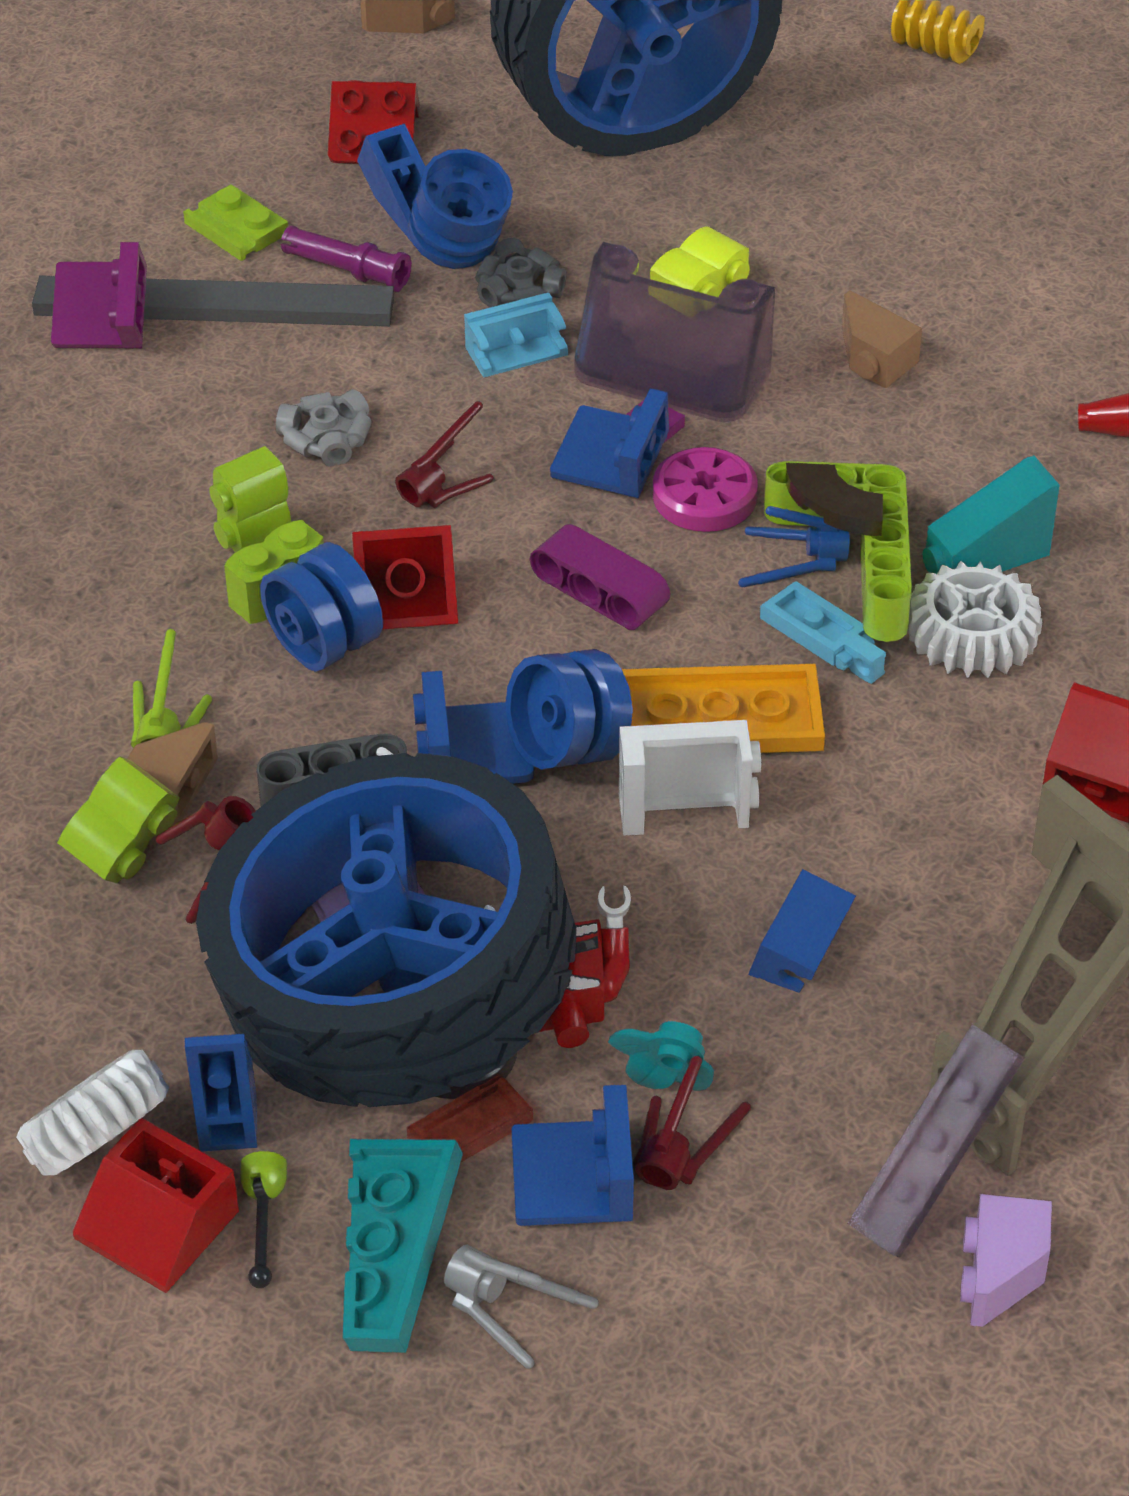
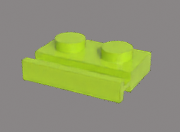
[183,184,288,261]

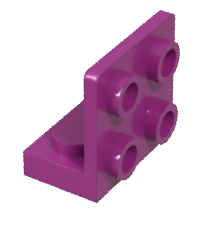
[51,242,147,348]

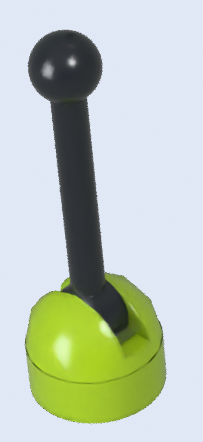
[240,1151,287,1288]

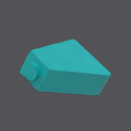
[922,455,1060,574]

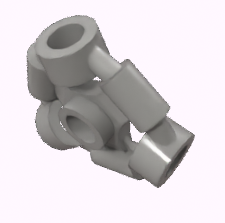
[276,389,372,467]

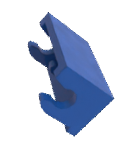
[748,869,856,993]

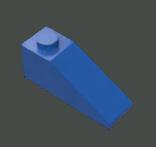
[357,124,426,246]
[185,1034,257,1152]

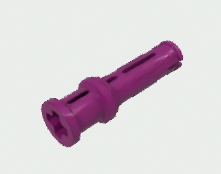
[281,226,412,292]

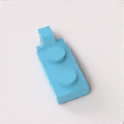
[760,581,886,684]

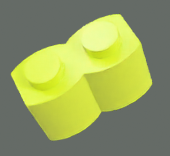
[650,226,750,316]

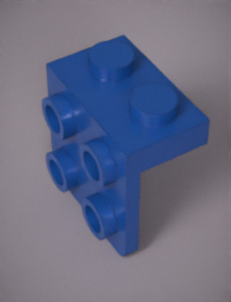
[413,671,534,784]

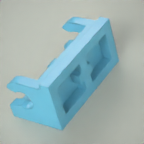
[464,292,568,378]

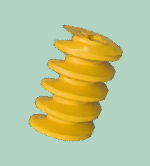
[891,0,985,64]

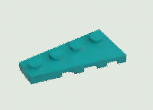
[343,1139,463,1353]

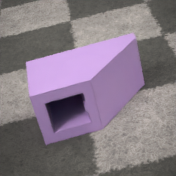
[960,1194,1052,1327]

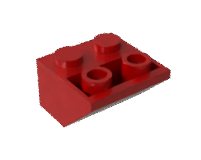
[1043,682,1129,823]
[73,1118,239,1293]

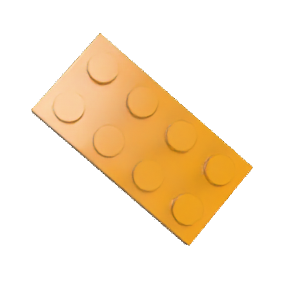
[618,664,825,757]

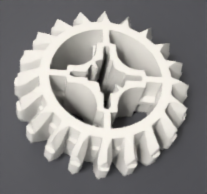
[908,561,1042,678]
[16,1050,169,1176]

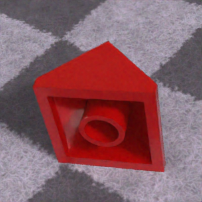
[352,525,458,629]

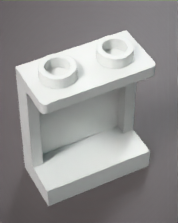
[619,720,761,835]

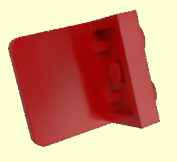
[328,80,420,164]

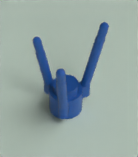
[738,506,850,587]

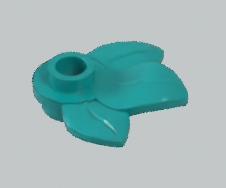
[608,1021,714,1091]

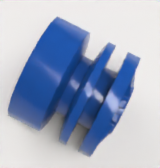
[408,149,513,269]

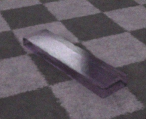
[847,1024,1025,1258]

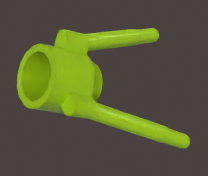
[131,629,212,748]

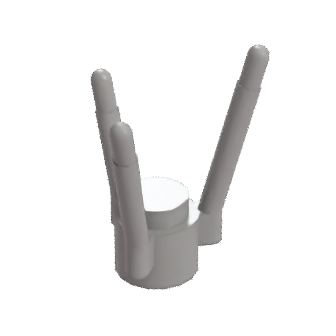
[444,1244,599,1369]

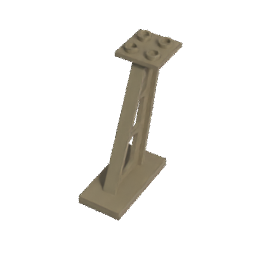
[928,775,1129,1176]

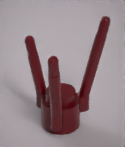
[395,401,494,508]
[156,796,256,924]
[633,1056,751,1190]

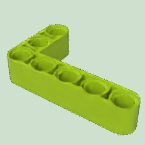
[764,461,912,642]

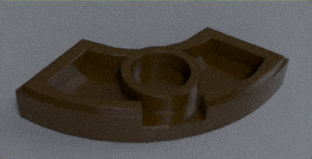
[786,462,883,536]

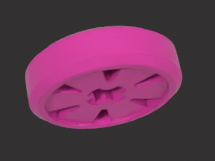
[653,447,758,532]

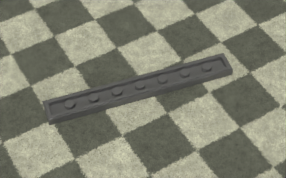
[32,275,394,327]

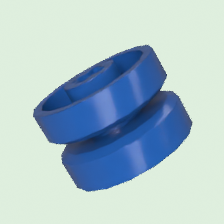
[260,542,383,672]
[505,649,633,770]

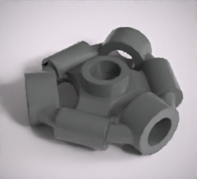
[475,238,567,307]

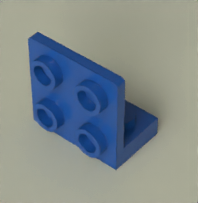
[550,388,669,498]
[512,1085,634,1226]

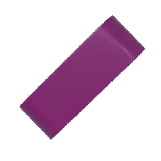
[529,524,671,630]

